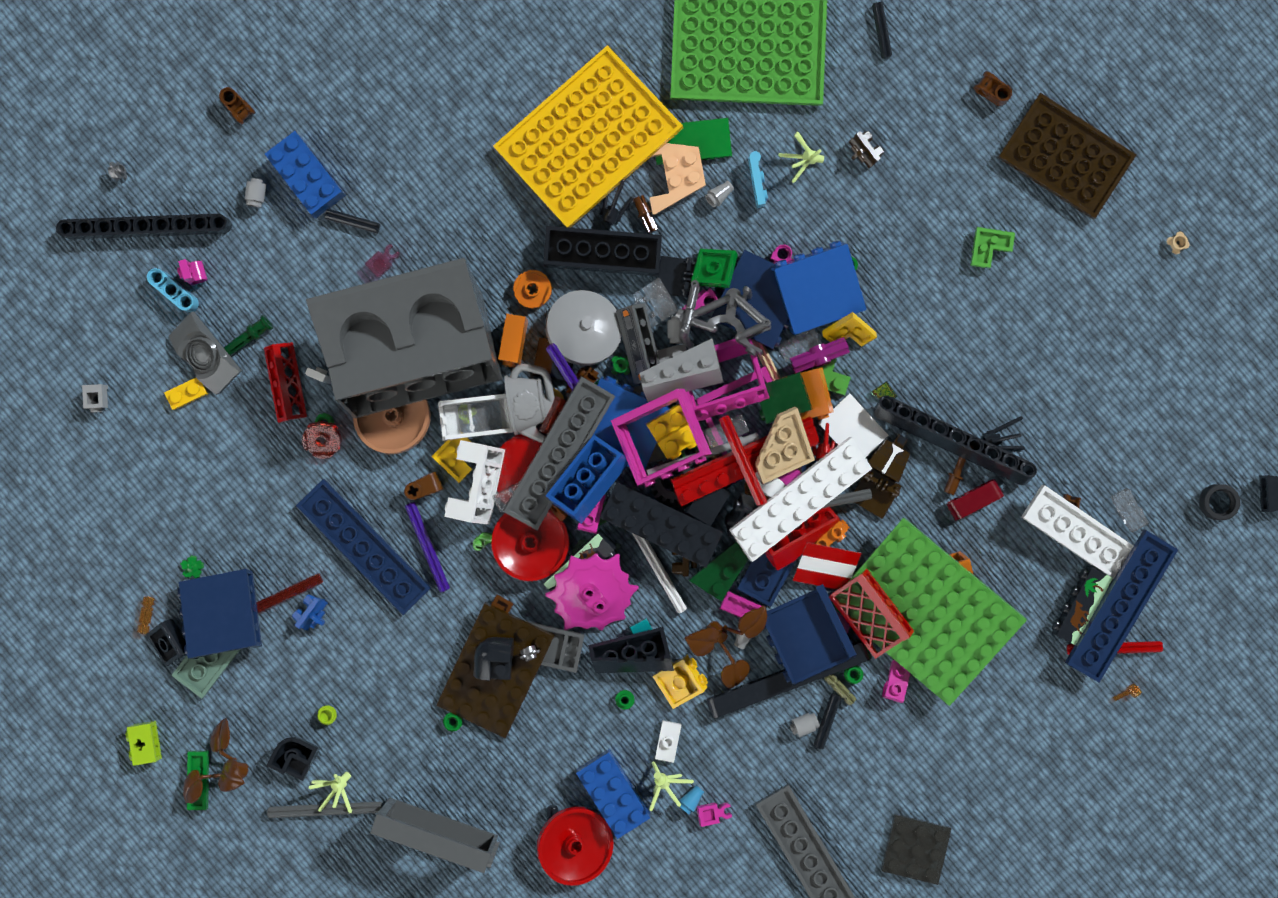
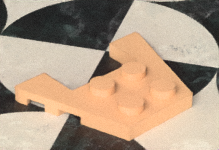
[650,143,706,215]

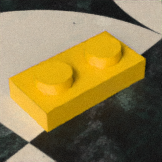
[164,377,209,410]

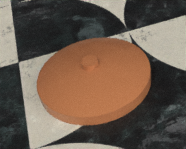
[353,399,431,454]

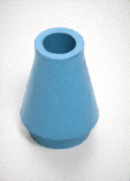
[679,785,704,815]

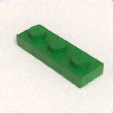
[187,751,209,810]

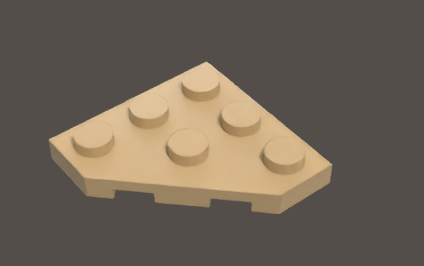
[755,407,815,484]

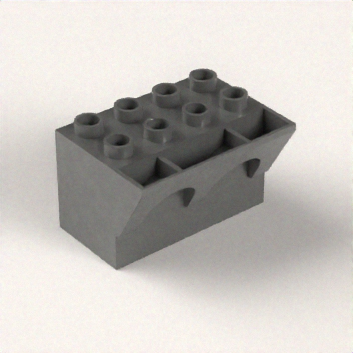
[306,258,503,419]

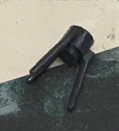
[600,179,634,225]
[983,416,1025,450]

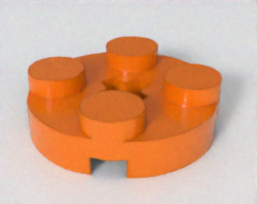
[513,270,552,309]

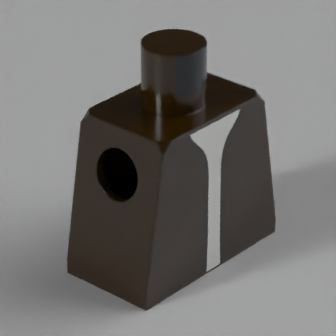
[867,434,910,482]

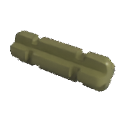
[824,674,856,705]

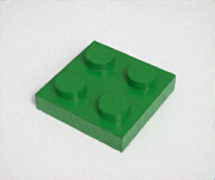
[691,249,738,288]

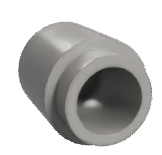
[244,178,266,207]
[667,316,684,344]
[790,713,820,738]

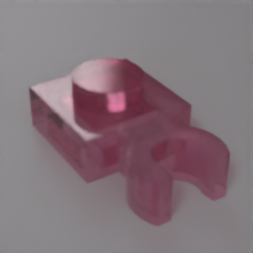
[365,244,400,278]

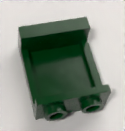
[756,372,813,424]

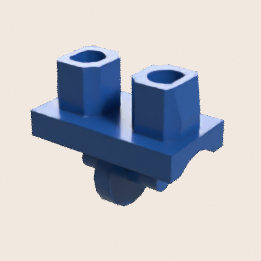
[292,594,328,631]

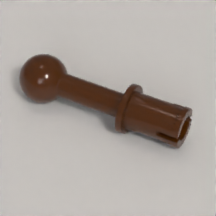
[944,445,974,495]

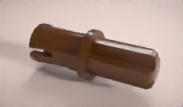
[633,195,657,234]

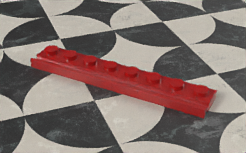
[670,416,820,506]

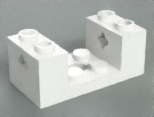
[444,440,505,525]

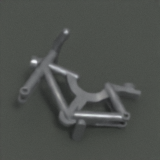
[675,280,771,356]

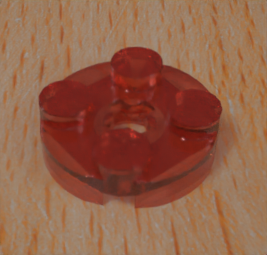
[302,422,342,459]

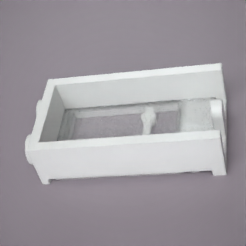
[438,394,514,441]

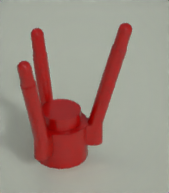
[812,423,836,461]

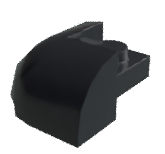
[473,637,514,681]
[266,737,320,781]

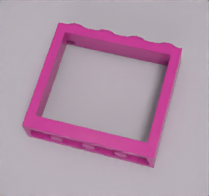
[686,338,769,421]
[695,366,772,456]
[611,389,712,487]

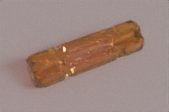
[137,596,155,634]

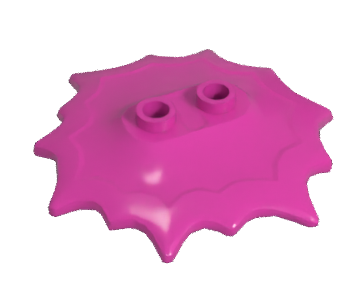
[545,554,639,631]

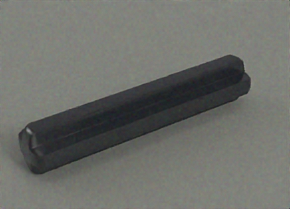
[872,2,892,59]
[324,209,381,233]
[814,693,841,749]

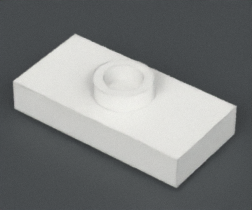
[305,367,331,384]
[655,720,681,763]

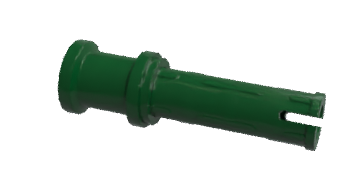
[223,315,273,356]

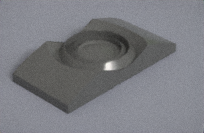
[169,311,242,395]
[526,621,585,673]

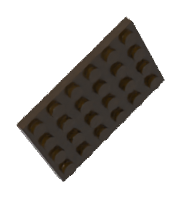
[997,92,1136,220]
[436,602,555,739]

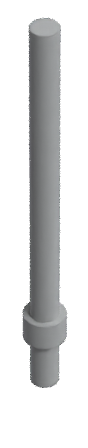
[646,433,759,475]

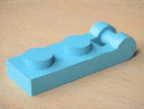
[748,151,768,208]

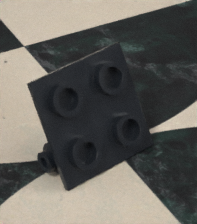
[656,256,697,297]

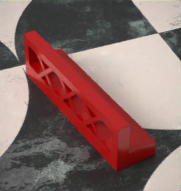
[264,342,307,423]

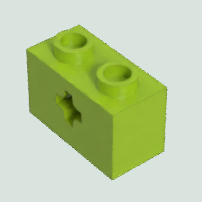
[125,721,162,766]

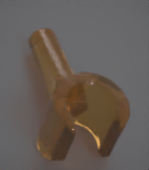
[1113,684,1142,701]

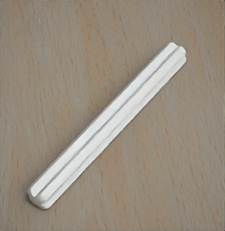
[632,533,687,613]

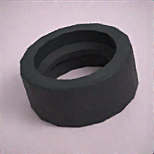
[1199,484,1240,520]

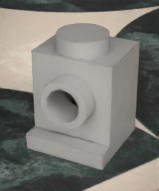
[82,384,108,413]

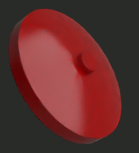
[497,434,542,502]
[491,509,569,581]
[537,807,614,886]

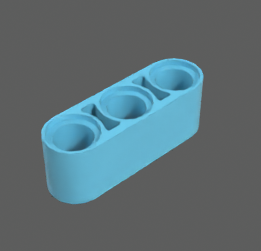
[147,268,199,312]

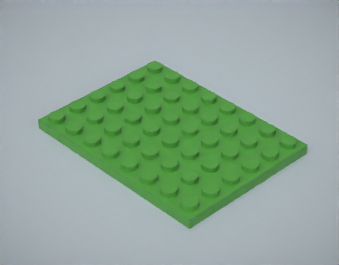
[670,0,827,106]
[831,517,1027,706]

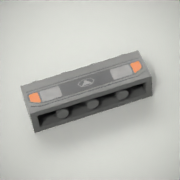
[616,303,660,385]

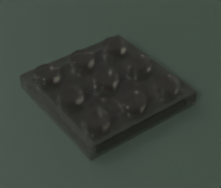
[881,813,952,885]

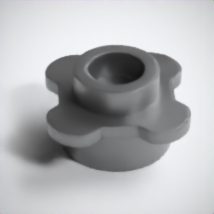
[108,162,128,181]
[519,645,540,662]

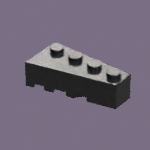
[588,627,674,673]

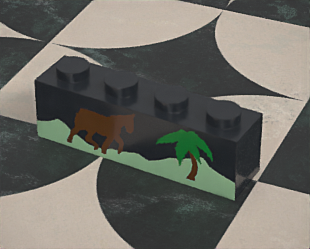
[544,528,616,591]
[1052,566,1113,645]

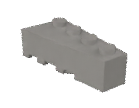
[640,339,723,401]

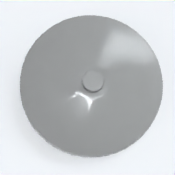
[546,290,622,366]

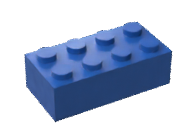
[265,131,346,218]
[546,435,628,524]
[576,749,650,839]

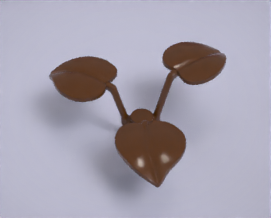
[685,605,767,688]
[183,718,248,804]

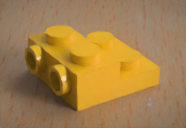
[646,404,697,459]
[652,654,708,709]

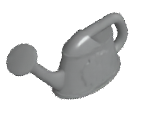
[504,364,556,443]

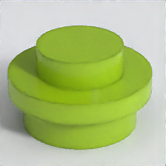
[317,705,337,725]

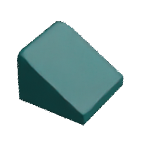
[630,617,652,634]

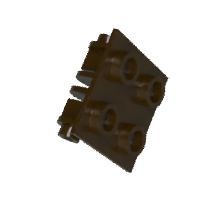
[854,469,902,519]

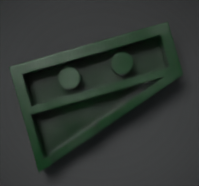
[688,541,749,601]

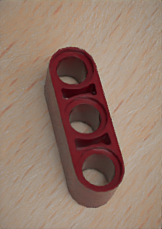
[946,479,1004,521]

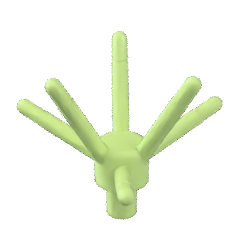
[778,132,824,183]
[649,761,694,811]
[309,772,352,813]

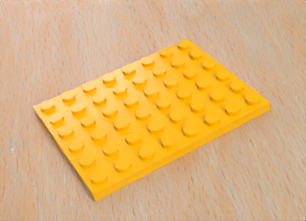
[493,45,683,228]

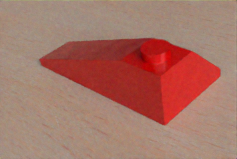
[765,507,840,571]

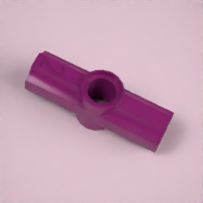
[790,337,850,374]

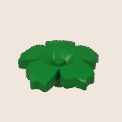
[180,555,204,578]

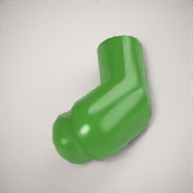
[473,532,492,551]

